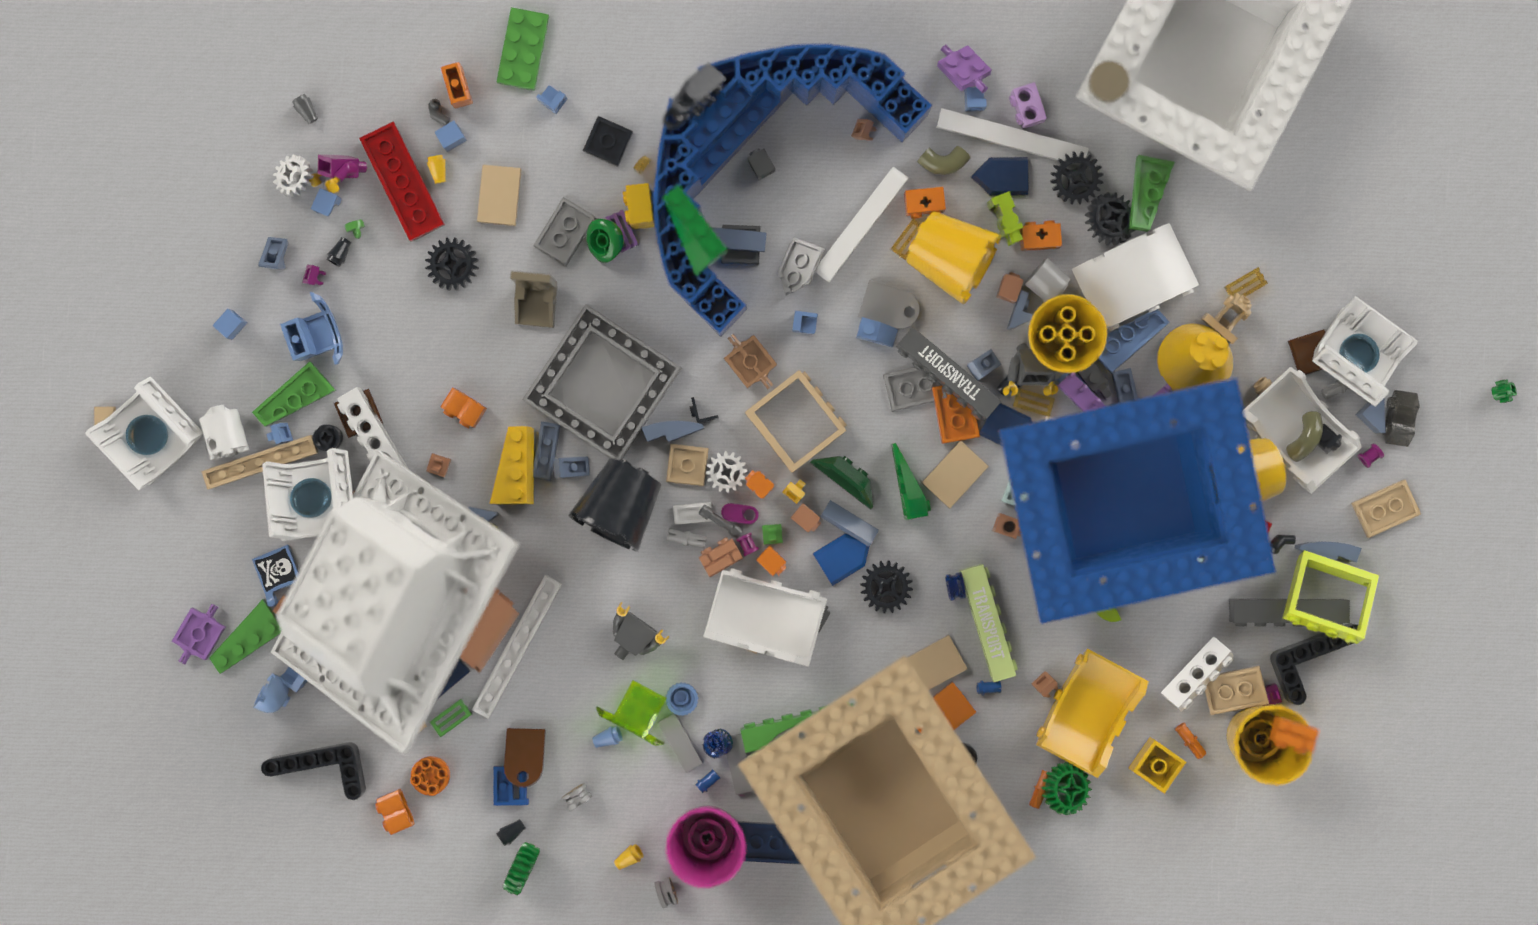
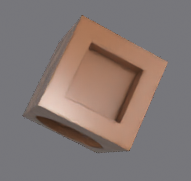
[996,272,1024,304]
[791,503,821,533]
[992,513,1021,539]

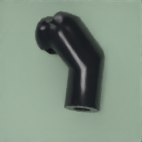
[1270,535,1296,554]

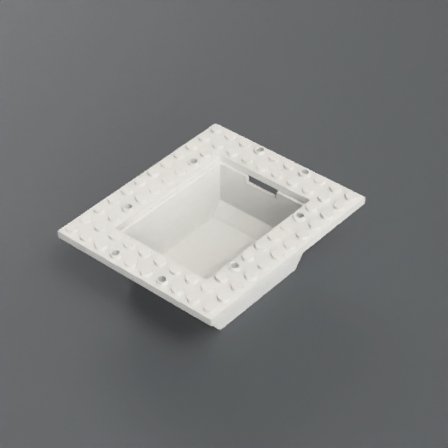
[1075,0,1352,190]
[271,450,519,754]

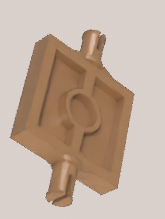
[724,334,777,390]

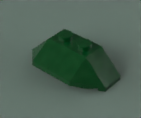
[810,456,873,510]

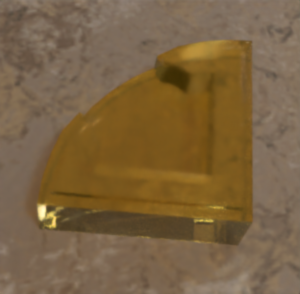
[633,155,651,175]

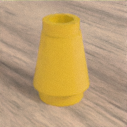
[426,155,446,184]
[614,844,644,870]

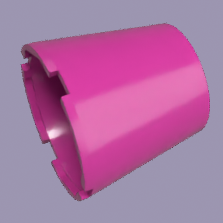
[666,805,746,888]

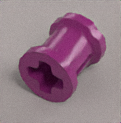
[1357,443,1384,468]
[736,532,759,556]

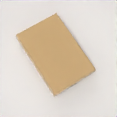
[477,165,521,226]
[921,441,989,509]
[1351,479,1421,538]
[907,635,967,690]
[1205,665,1269,715]

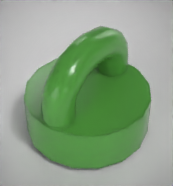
[345,219,365,239]

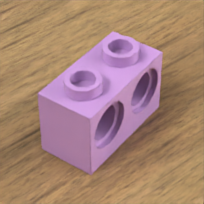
[1009,82,1047,129]

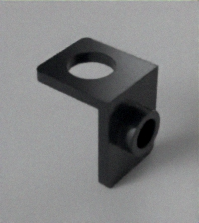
[689,397,719,423]

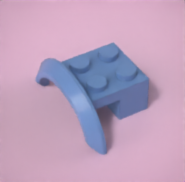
[280,292,343,365]

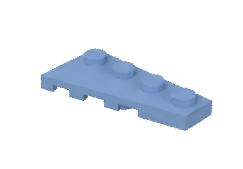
[1098,309,1170,374]

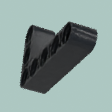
[1270,623,1358,705]
[261,742,366,800]

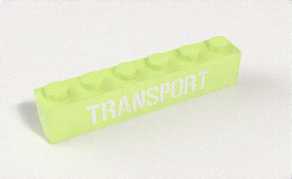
[959,564,1018,682]

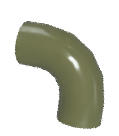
[917,146,971,175]
[1286,411,1323,462]

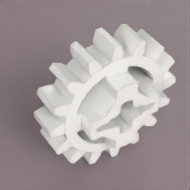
[273,154,313,197]
[706,451,748,493]

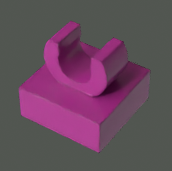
[302,264,326,286]
[1262,683,1282,706]

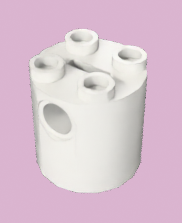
[199,405,249,460]

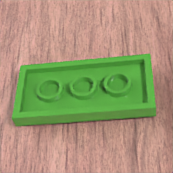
[496,7,549,91]

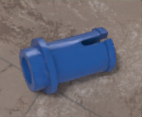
[976,680,1002,696]
[695,769,721,793]

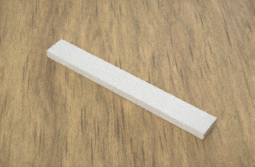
[936,108,1089,166]
[472,575,562,719]

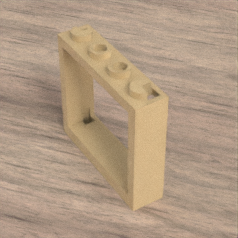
[745,370,847,473]

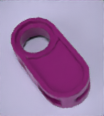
[721,503,759,524]

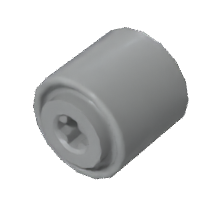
[1025,258,1070,302]

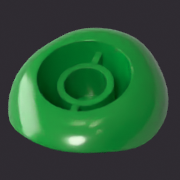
[586,219,624,263]

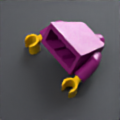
[309,154,367,193]

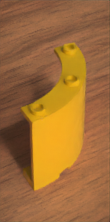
[1036,648,1149,778]

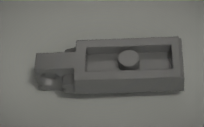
[1077,362,1113,399]

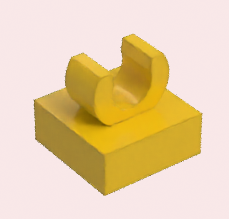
[782,479,806,504]

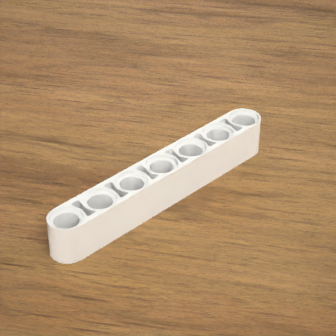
[815,166,909,282]

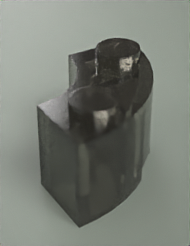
[1382,390,1420,447]

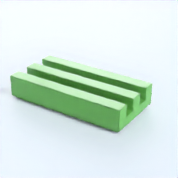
[430,699,472,737]

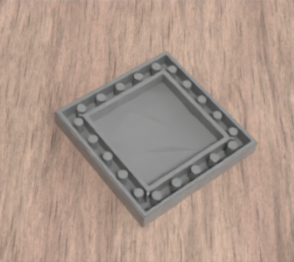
[522,304,682,461]

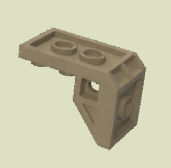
[510,271,557,328]

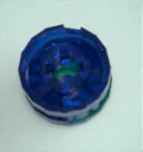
[945,572,966,601]
[702,728,733,759]

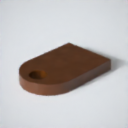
[504,728,546,788]

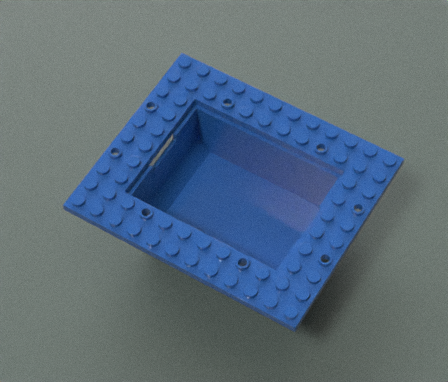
[999,378,1276,624]

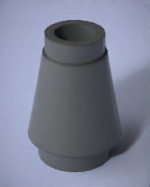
[292,94,318,124]

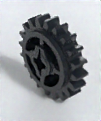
[1050,151,1104,205]
[1085,192,1136,246]
[425,237,479,291]
[860,560,913,614]

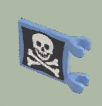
[252,545,299,607]

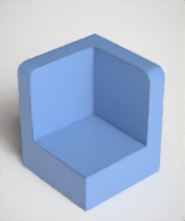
[536,85,567,114]
[964,87,987,112]
[435,121,467,152]
[311,188,342,217]
[213,308,247,340]
[792,311,818,334]
[279,667,307,693]

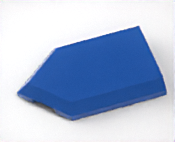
[812,534,870,586]

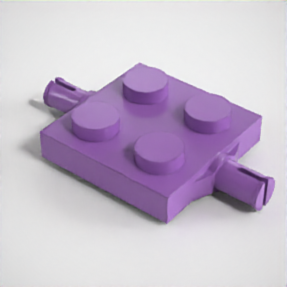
[937,44,992,93]
[172,604,226,664]

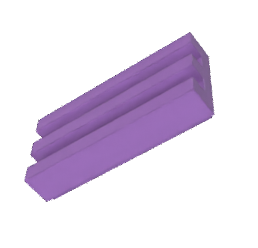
[605,209,638,253]

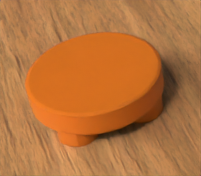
[410,756,450,796]

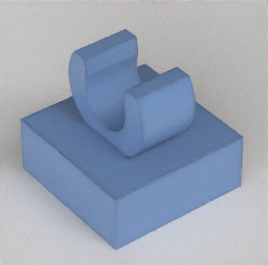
[266,423,293,444]

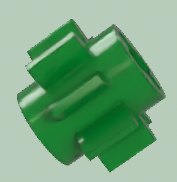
[1491,379,1517,403]

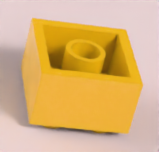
[623,183,655,230]
[1128,737,1186,794]

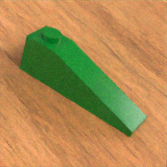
[891,443,931,520]

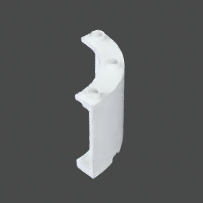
[1072,223,1199,331]
[1244,367,1362,494]
[704,568,827,667]

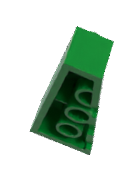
[663,185,728,276]

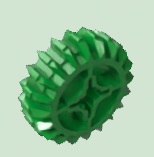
[1041,762,1092,815]
[503,842,540,896]

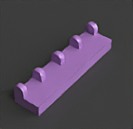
[1057,373,1105,412]

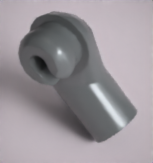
[428,99,450,126]

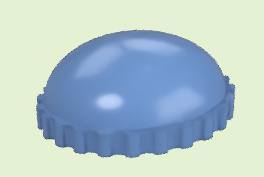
[665,682,698,716]

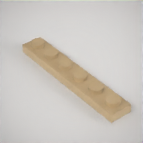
[201,435,318,490]

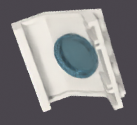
[1312,296,1418,407]
[85,376,203,490]
[262,448,353,541]

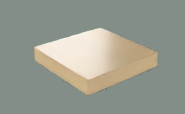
[666,444,709,486]

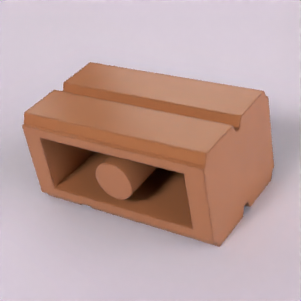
[698,537,743,577]

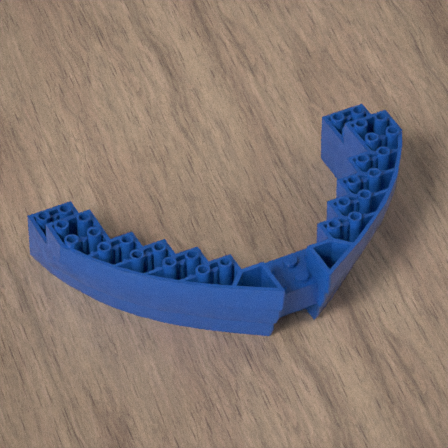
[653,44,932,337]

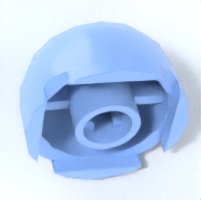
[253,673,290,713]

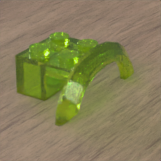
[596,680,667,746]

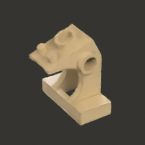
[1201,293,1252,344]

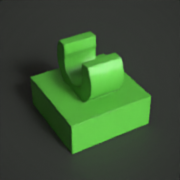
[762,524,783,545]

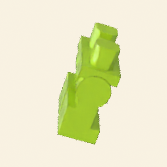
[986,191,1023,246]

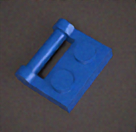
[493,766,529,806]

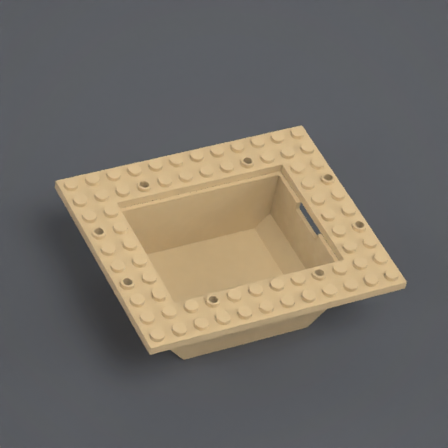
[738,655,1036,925]

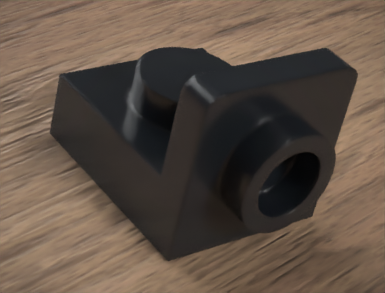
[1318,423,1343,454]

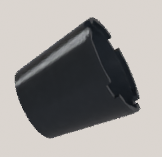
[568,458,661,552]

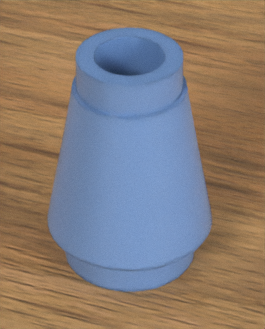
[592,726,623,748]

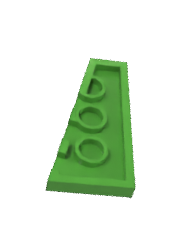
[1129,155,1175,232]
[252,361,337,427]
[209,599,282,674]

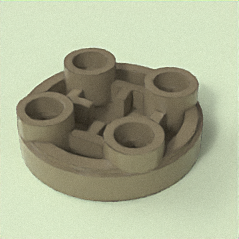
[1088,61,1130,102]

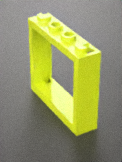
[1283,550,1379,644]

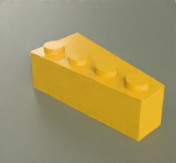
[489,426,534,505]

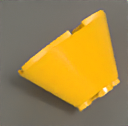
[1028,295,1107,373]
[1157,323,1233,391]

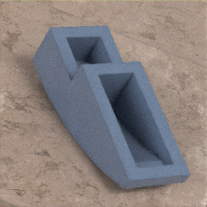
[642,421,705,442]
[1294,541,1362,563]

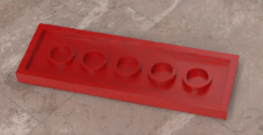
[359,121,445,242]

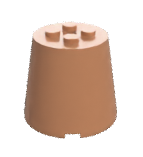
[459,588,519,673]

